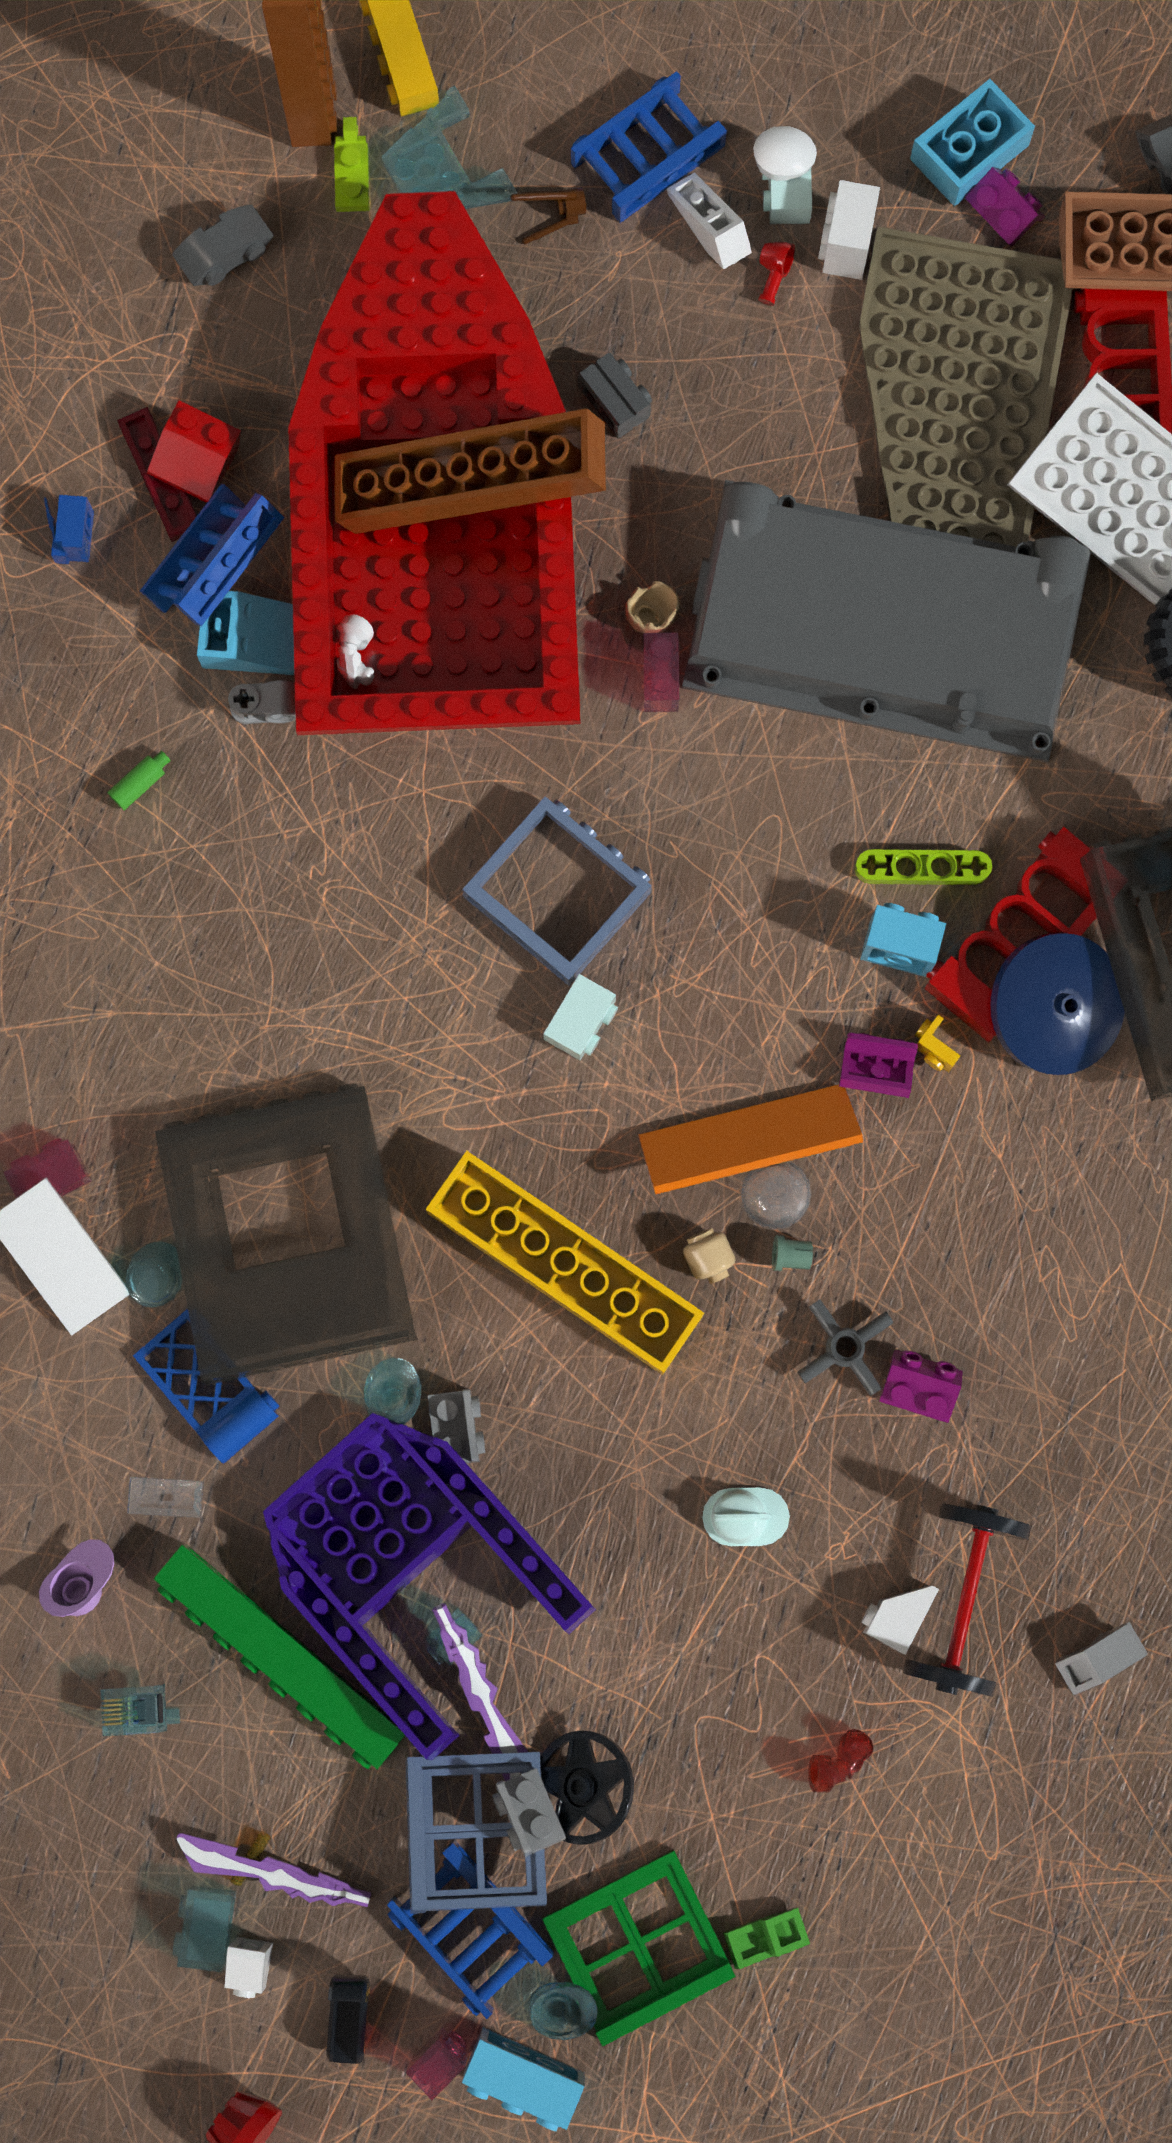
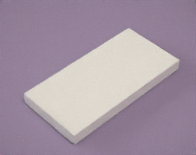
[0,1177,131,1336]

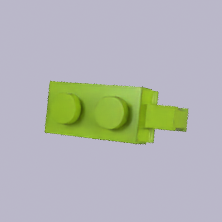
[334,117,370,212]

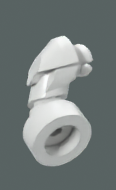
[336,614,374,689]

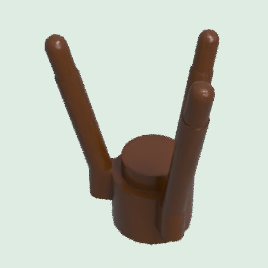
[510,187,586,244]

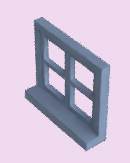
[405,1752,547,1914]

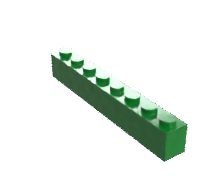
[154,1545,405,1770]

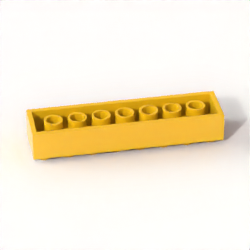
[426,1150,704,1375]

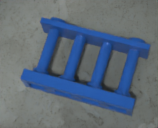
[571,71,727,223]
[140,484,285,627]
[387,1839,554,2019]

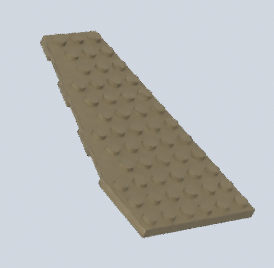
[859,226,1073,555]

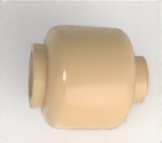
[683,1228,736,1284]

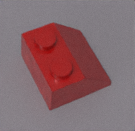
[147,400,241,503]

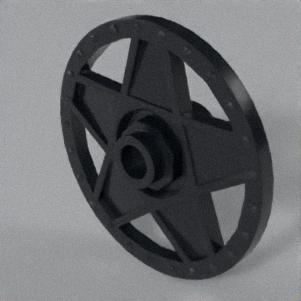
[540,1731,634,1845]

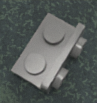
[428,1389,486,1463]
[492,1768,566,1857]

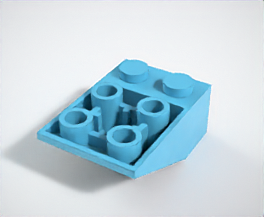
[197,591,294,675]

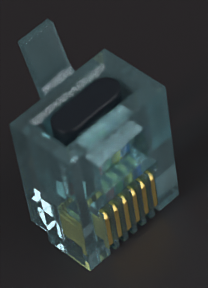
[100,1684,180,1736]

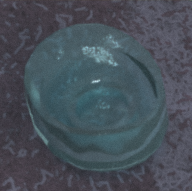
[126,1242,185,1307]
[364,1358,422,1424]
[528,1982,598,2040]

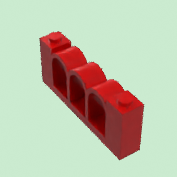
[1074,288,1172,434]
[924,826,1129,1043]

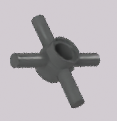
[797,1299,893,1396]

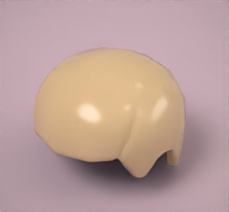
[625,581,679,636]

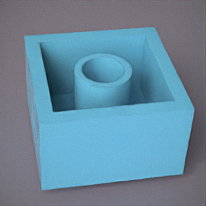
[860,903,946,977]

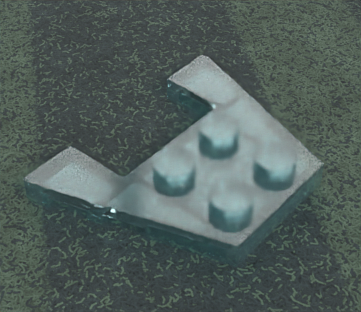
[382,86,517,209]

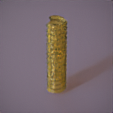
[229,1833,271,1886]

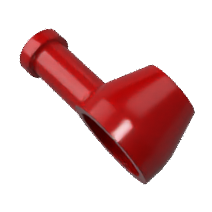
[758,241,795,306]

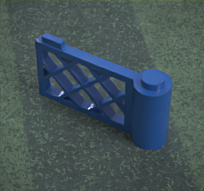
[133,1309,280,1464]

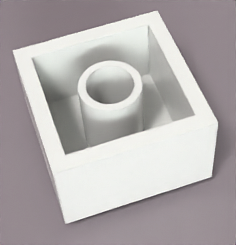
[818,180,880,280]

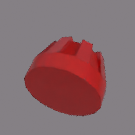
[206,2091,282,2143]

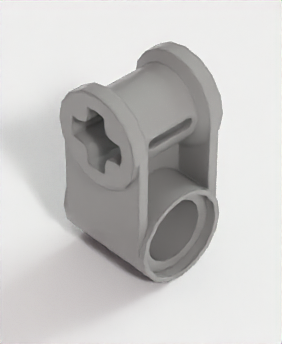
[228,680,296,724]

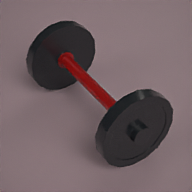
[903,1504,1032,1697]

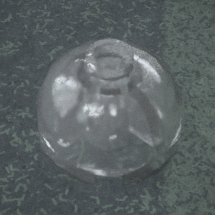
[740,1161,812,1230]

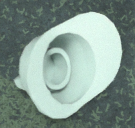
[702,1487,790,1546]

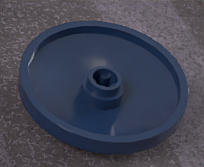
[991,933,1126,1075]

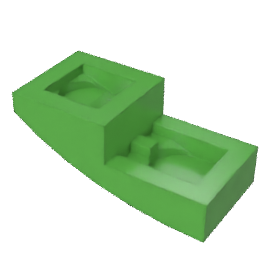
[723,1908,810,1969]

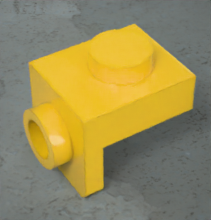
[915,1014,961,1073]

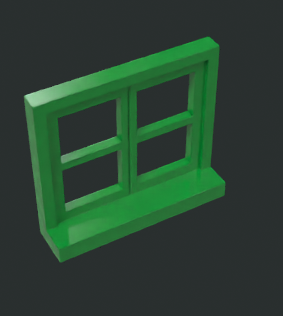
[542,1849,736,2047]

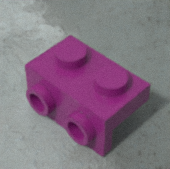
[964,167,1046,246]
[839,1033,918,1098]
[879,1350,963,1423]

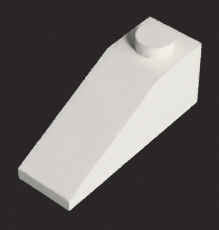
[666,172,752,269]

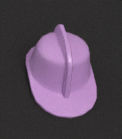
[39,1539,114,1617]

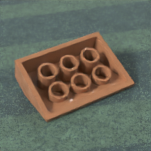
[1059,191,1172,291]

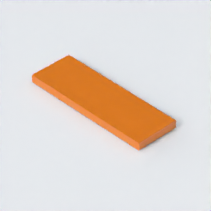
[638,1084,863,1195]

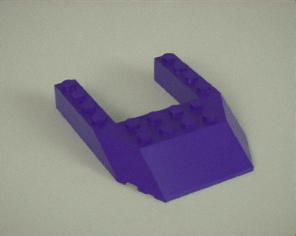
[263,1413,596,1761]

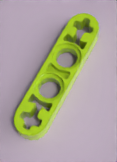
[855,849,992,885]

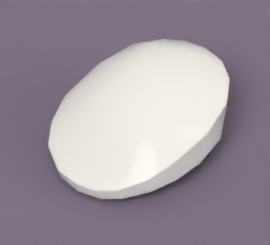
[753,126,817,181]

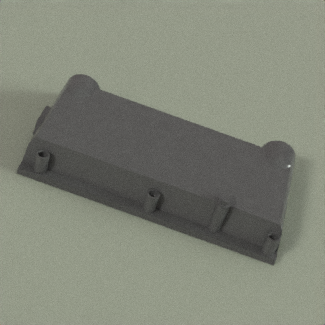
[682,480,1091,762]

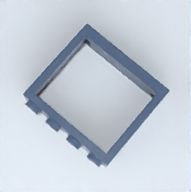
[462,796,652,986]

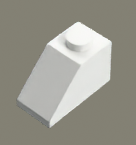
[861,1585,939,1655]
[225,1937,273,1998]

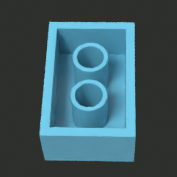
[910,79,1035,207]
[462,2027,585,2131]

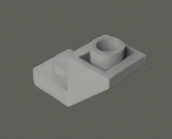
[1055,1622,1148,1696]

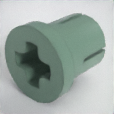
[772,1235,813,1271]

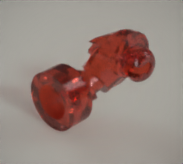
[808,1729,873,1793]

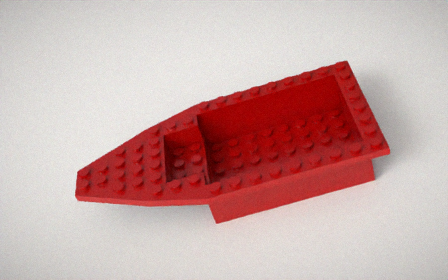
[288,191,581,735]

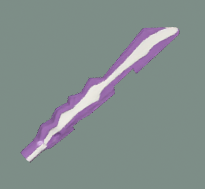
[432,1603,528,1781]
[177,1833,371,1907]

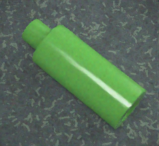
[107,750,171,811]

